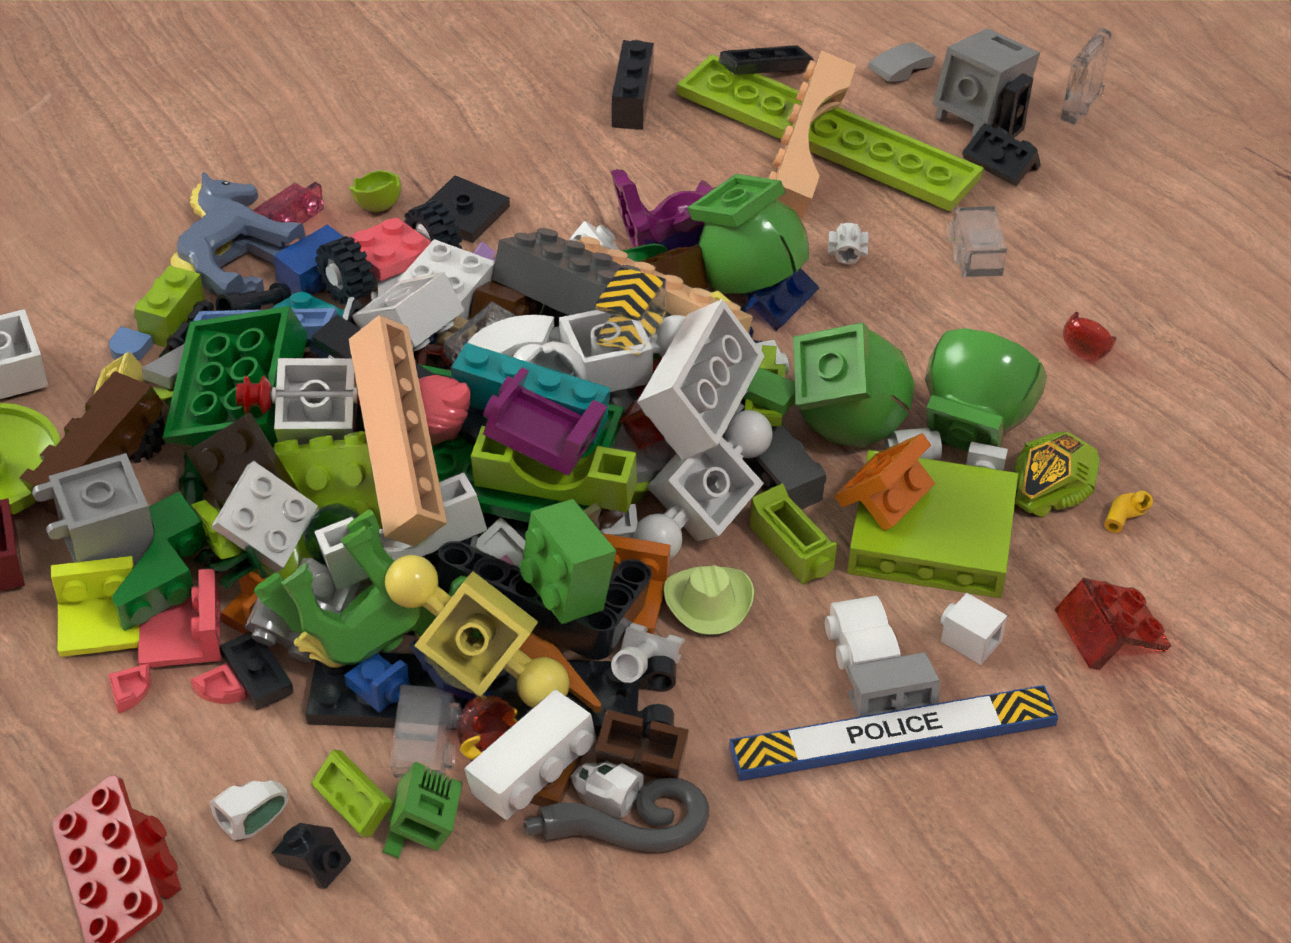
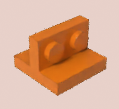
[834,433,935,531]

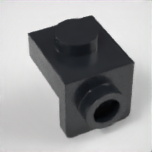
[271,822,351,888]

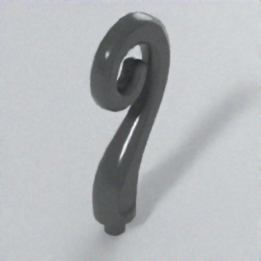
[523,777,709,852]

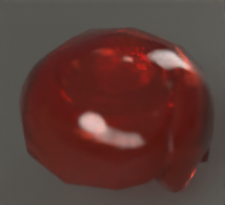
[1063,312,1117,360]

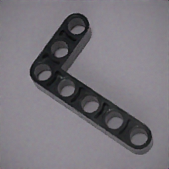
[435,541,652,660]

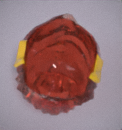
[457,695,518,762]

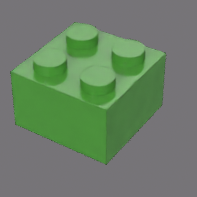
[520,499,616,624]

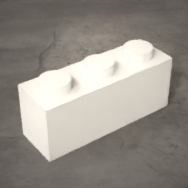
[464,689,596,820]

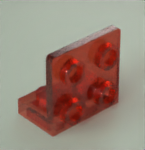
[1054,577,1171,670]

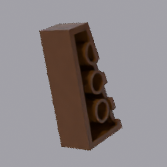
[19,371,163,517]

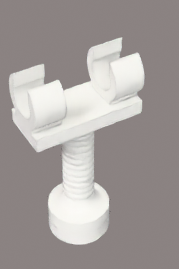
[611,623,685,683]

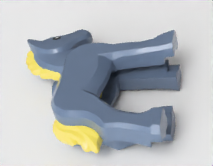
[171,172,306,296]

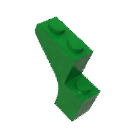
[112,491,207,631]

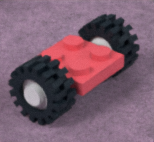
[315,200,462,305]

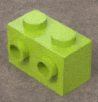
[134,265,205,347]

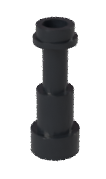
[216,283,291,311]

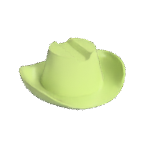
[664,565,754,635]

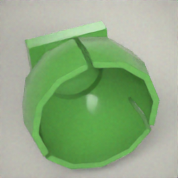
[688,174,809,293]
[793,322,915,448]
[925,328,1047,452]

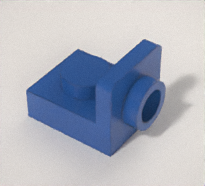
[345,653,410,712]

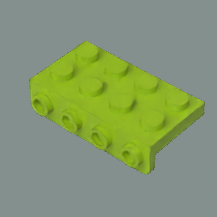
[273,431,383,531]

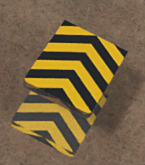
[596,267,666,355]

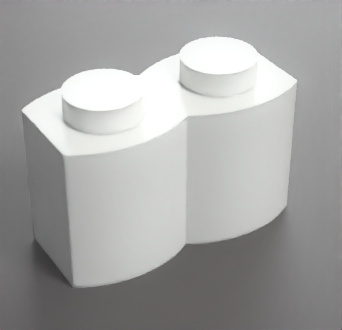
[825,596,901,672]

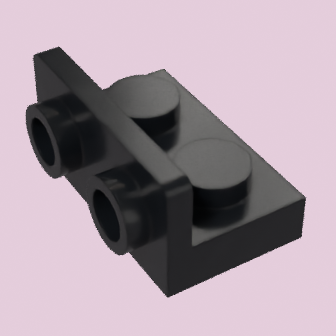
[962,123,1041,187]

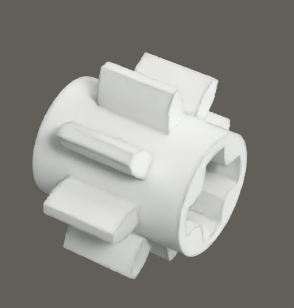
[828,223,869,265]

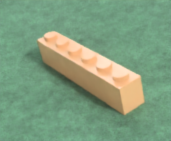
[349,315,447,547]

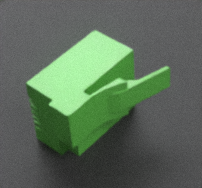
[383,761,463,859]

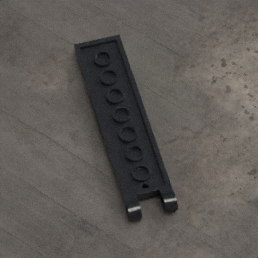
[306,652,677,739]

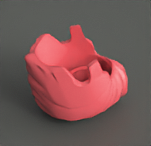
[419,374,470,446]

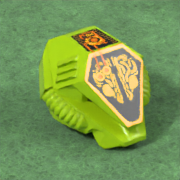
[1014,431,1099,517]

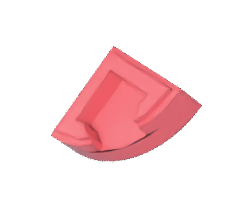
[190,663,247,704]
[108,664,151,713]

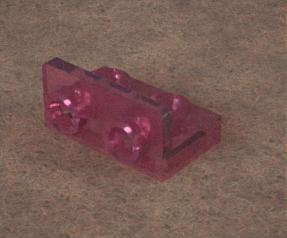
[253,182,324,224]

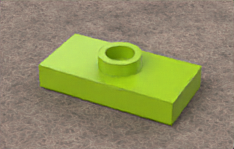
[311,750,393,837]

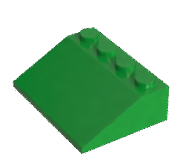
[163,306,308,448]

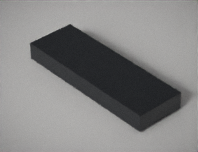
[719,45,814,75]

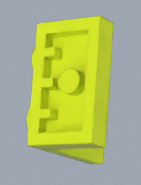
[51,556,140,657]

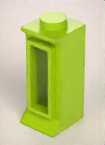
[750,483,837,585]

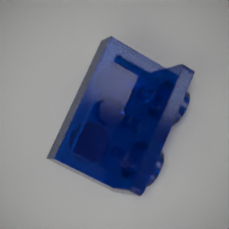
[740,268,820,331]

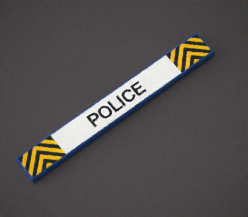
[729,685,1058,781]

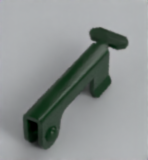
[193,546,267,589]

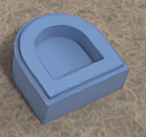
[109,326,153,360]

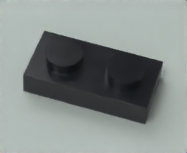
[997,73,1033,138]
[219,632,294,710]

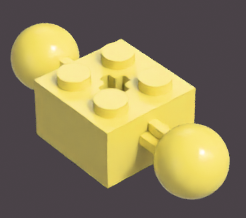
[385,555,570,708]

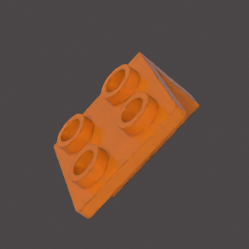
[602,533,671,634]

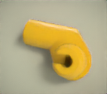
[1104,490,1153,533]

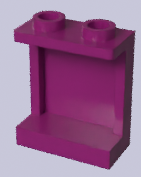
[483,367,607,476]

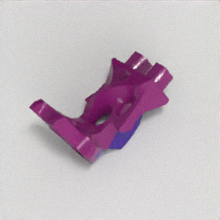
[610,169,716,251]

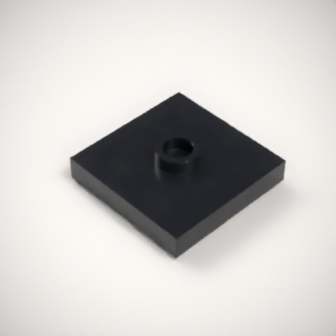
[426,175,510,243]

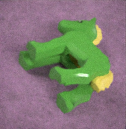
[254,509,483,668]

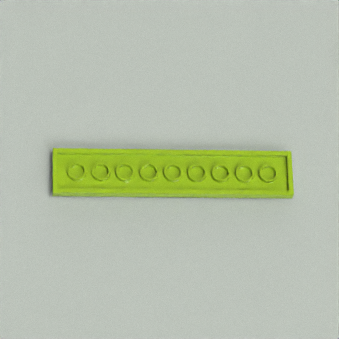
[677,54,984,212]

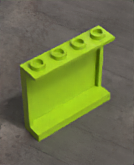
[847,450,1018,599]

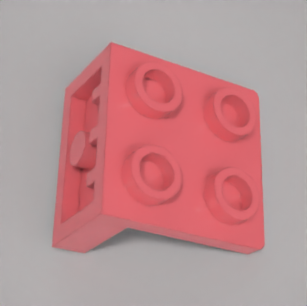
[138,569,221,668]

